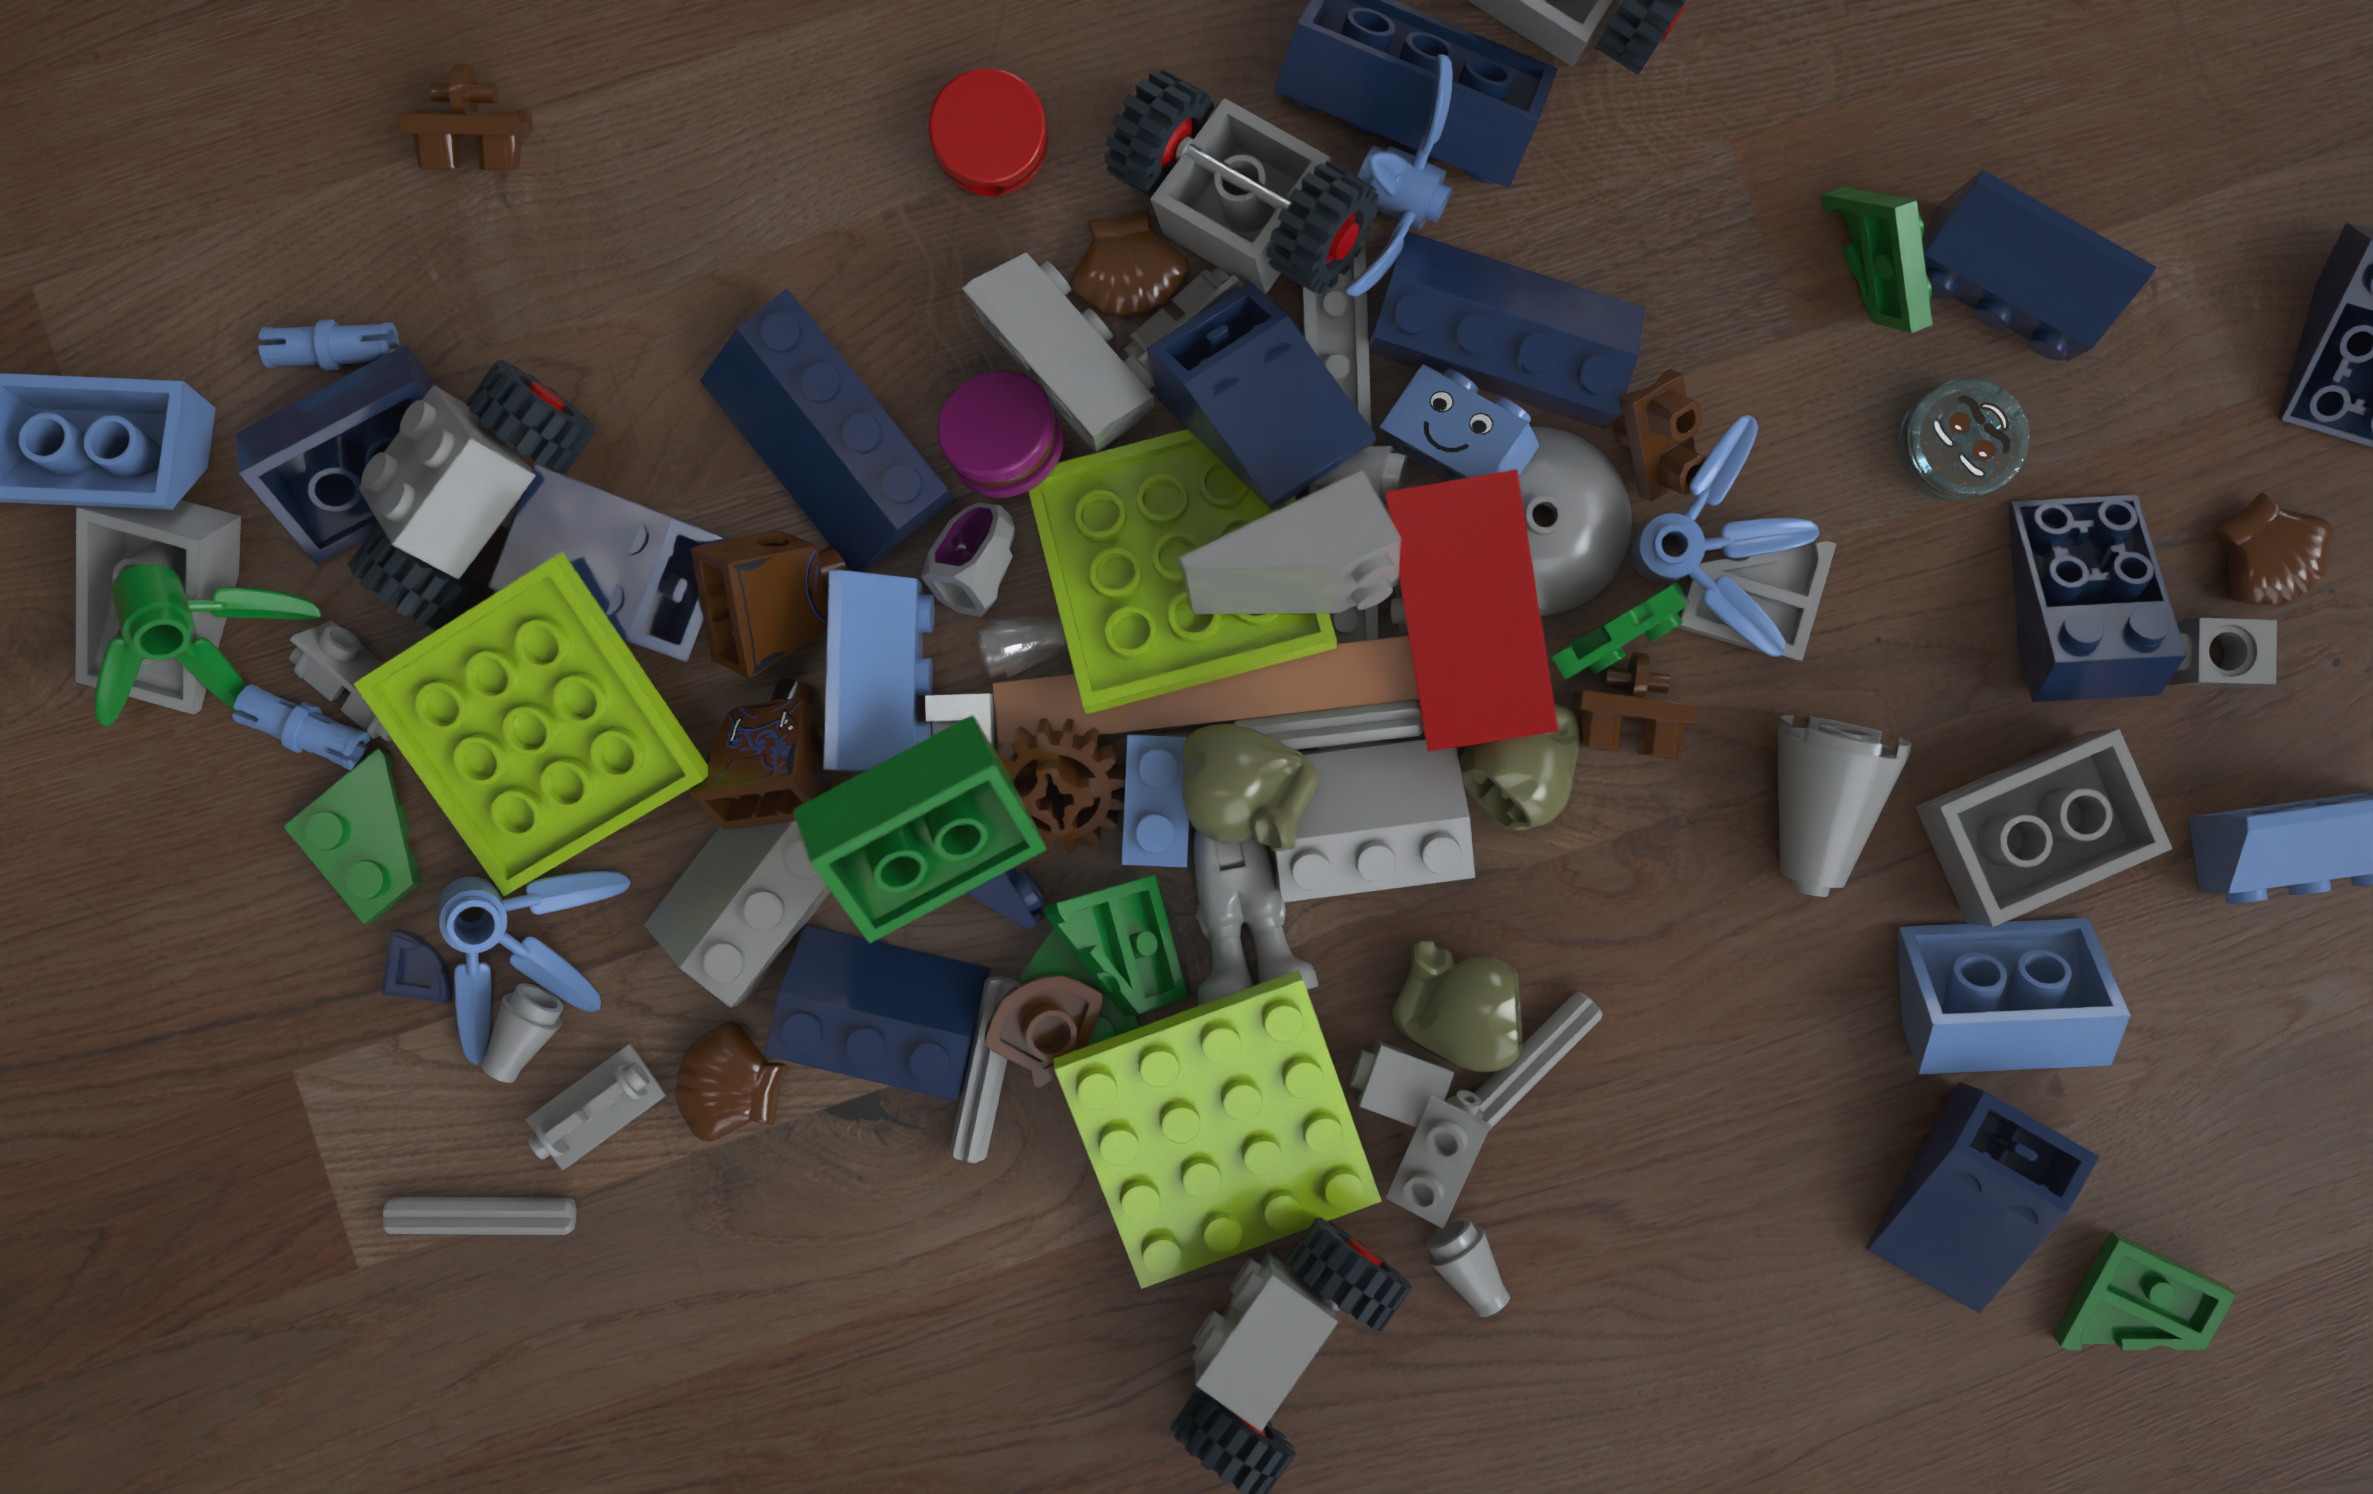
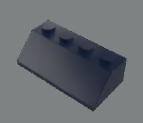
[1274,0,1558,188]
[1369,232,1645,429]
[700,288,956,573]

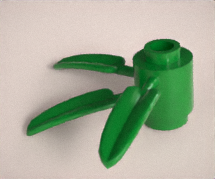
[95,564,322,727]

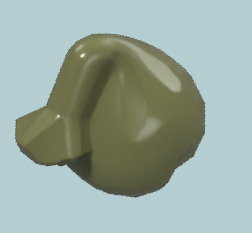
[1459,703,1580,830]
[1182,724,1320,852]
[1392,941,1523,1072]

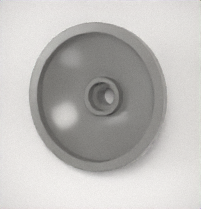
[1519,427,1632,616]

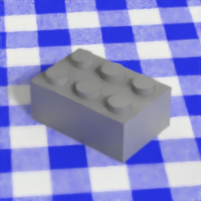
[1915,729,2173,927]

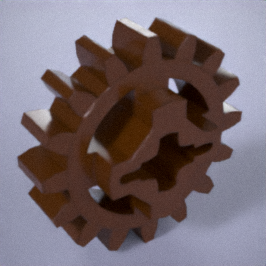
[997,718,1126,854]

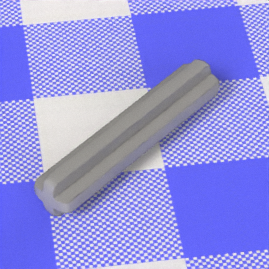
[1233,700,1424,750]
[949,976,1021,1163]
[1474,992,1603,1129]
[383,1197,577,1235]

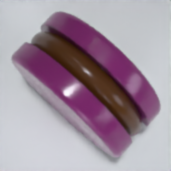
[937,370,1064,498]

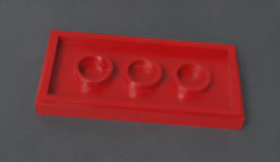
[1385,469,1559,752]

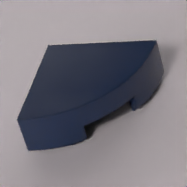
[382,930,452,1003]

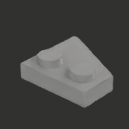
[1677,541,1836,663]

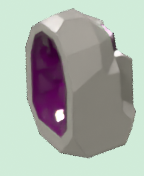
[921,502,1015,617]

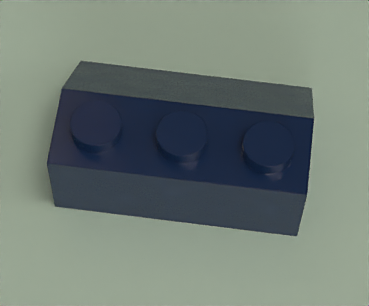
[1922,170,2156,361]
[236,344,439,565]
[764,924,991,1101]

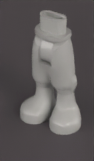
[1189,820,1319,1006]

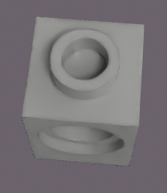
[2171,618,2277,688]
[1349,1039,1455,1127]

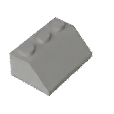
[962,252,1155,453]
[1273,736,1475,903]
[644,821,831,1008]

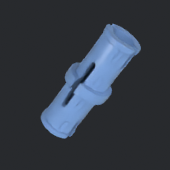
[258,319,399,371]
[232,684,370,770]

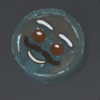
[1897,378,2030,502]

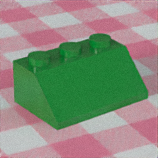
[793,715,1047,944]

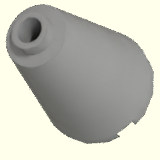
[1777,715,1912,897]

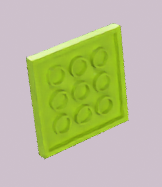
[1028,429,1337,715]
[353,551,708,896]
[1053,970,1382,1289]

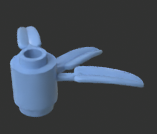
[1345,54,1453,297]
[1631,415,1819,657]
[437,871,631,1065]

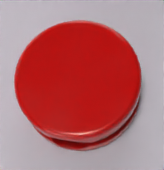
[928,68,1049,197]

